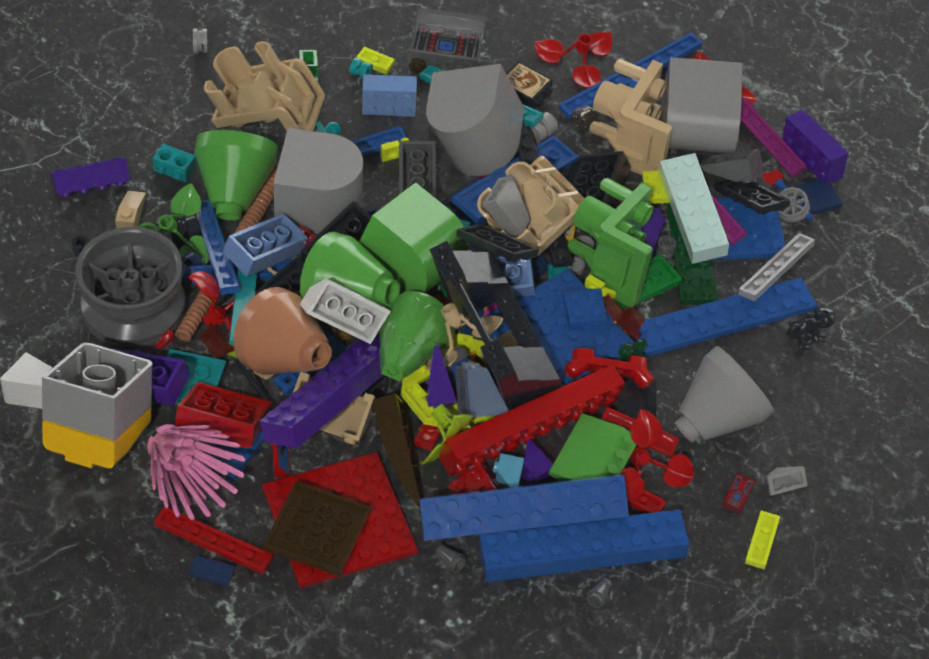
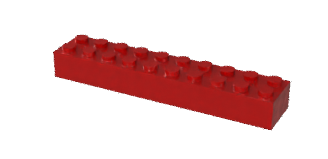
[439,364,625,477]

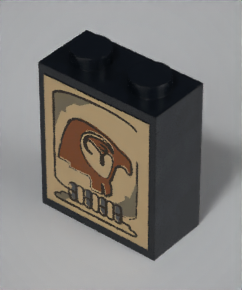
[506,61,553,109]

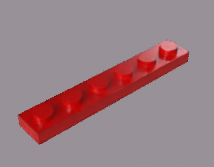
[154,506,273,575]

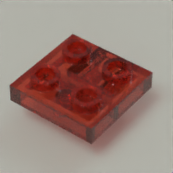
[603,294,644,340]

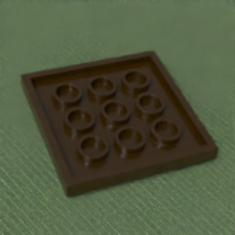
[263,481,372,577]

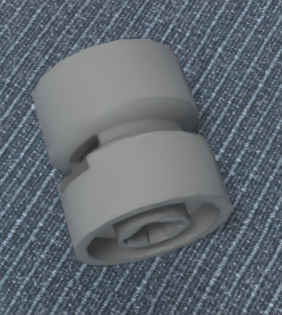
[525,112,558,144]

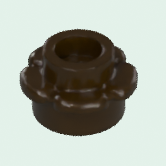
[409,58,426,74]

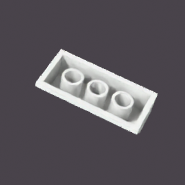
[300,278,391,344]

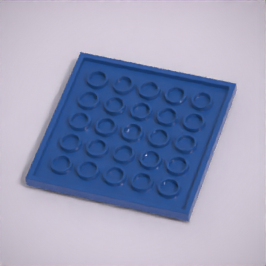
[481,269,635,387]

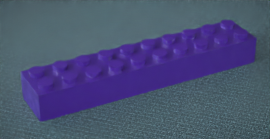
[260,330,383,449]

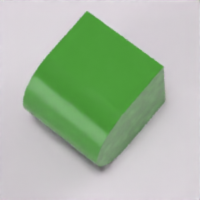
[359,183,469,294]

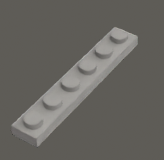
[739,233,815,302]

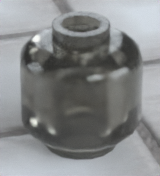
[571,105,598,131]

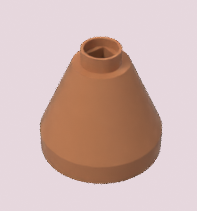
[233,287,332,375]

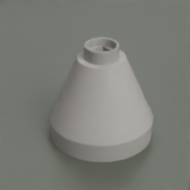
[674,346,775,443]

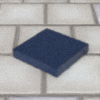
[794,180,843,215]

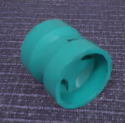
[349,58,373,79]

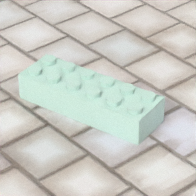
[659,153,729,264]

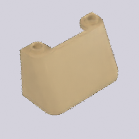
[293,372,377,445]

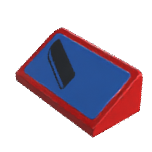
[272,443,290,478]

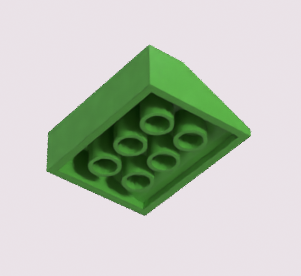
[548,413,636,482]

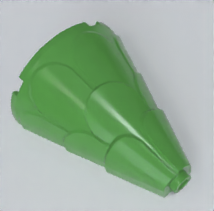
[379,291,455,382]

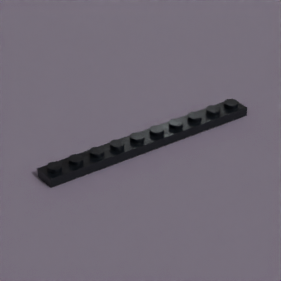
[517,126,573,268]

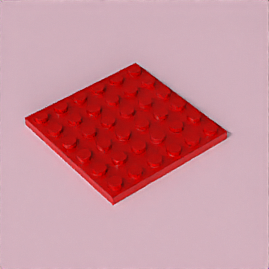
[262,452,418,588]

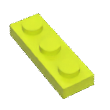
[745,510,780,570]

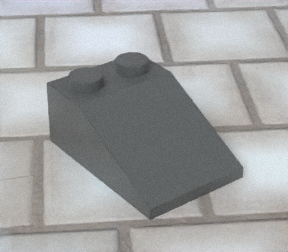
[700,148,764,183]

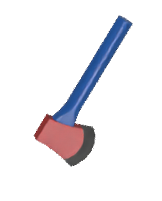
[756,169,813,221]

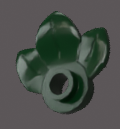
[618,340,648,361]

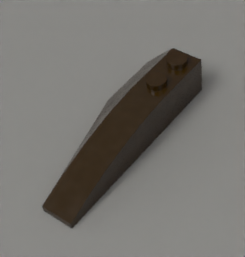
[372,393,425,508]

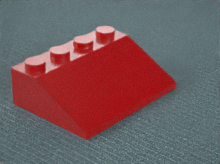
[175,382,272,448]

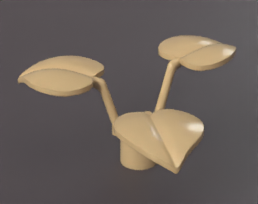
[425,303,503,371]

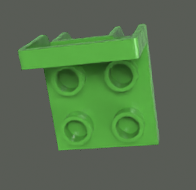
[567,178,654,308]

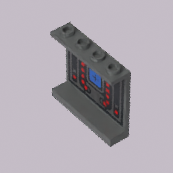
[408,7,486,70]

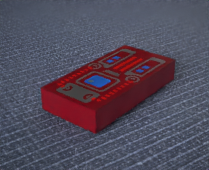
[722,473,756,514]

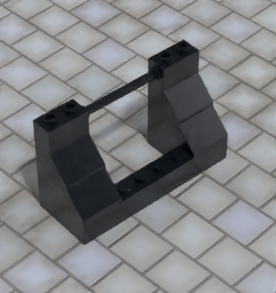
[429,241,562,411]

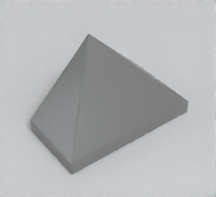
[766,466,808,496]

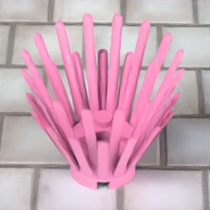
[147,424,245,520]

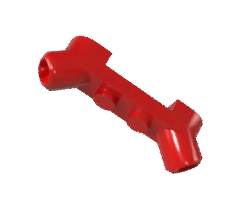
[565,348,654,389]

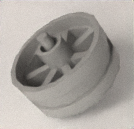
[778,187,810,223]

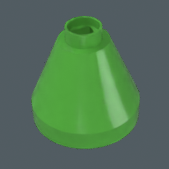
[194,130,278,221]
[300,232,400,307]

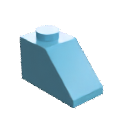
[493,454,524,488]

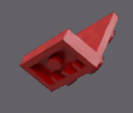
[448,462,501,494]

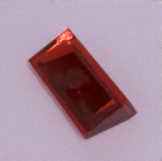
[199,323,234,359]

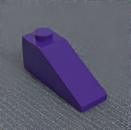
[641,207,665,259]
[425,345,457,410]

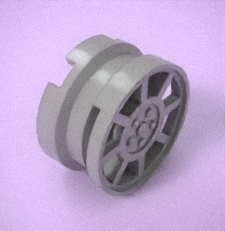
[193,29,207,53]

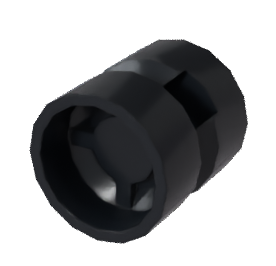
[170,215,201,244]

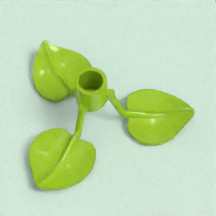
[420,404,499,465]

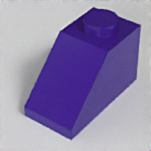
[522,439,553,485]

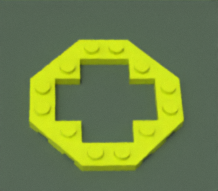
[400,333,489,432]

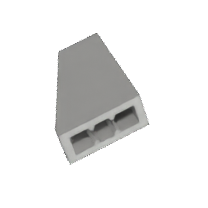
[482,175,530,236]

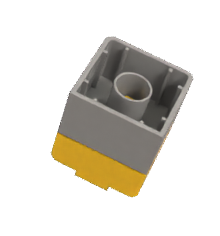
[42,343,152,468]

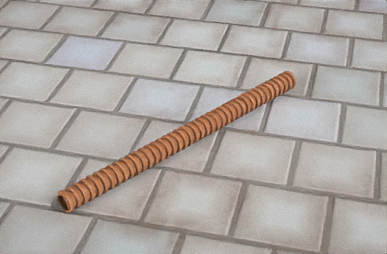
[175,162,279,342]

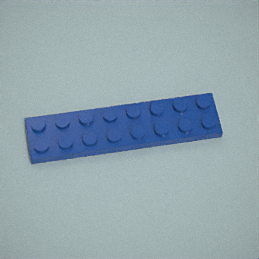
[452,135,579,224]

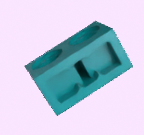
[153,144,196,182]

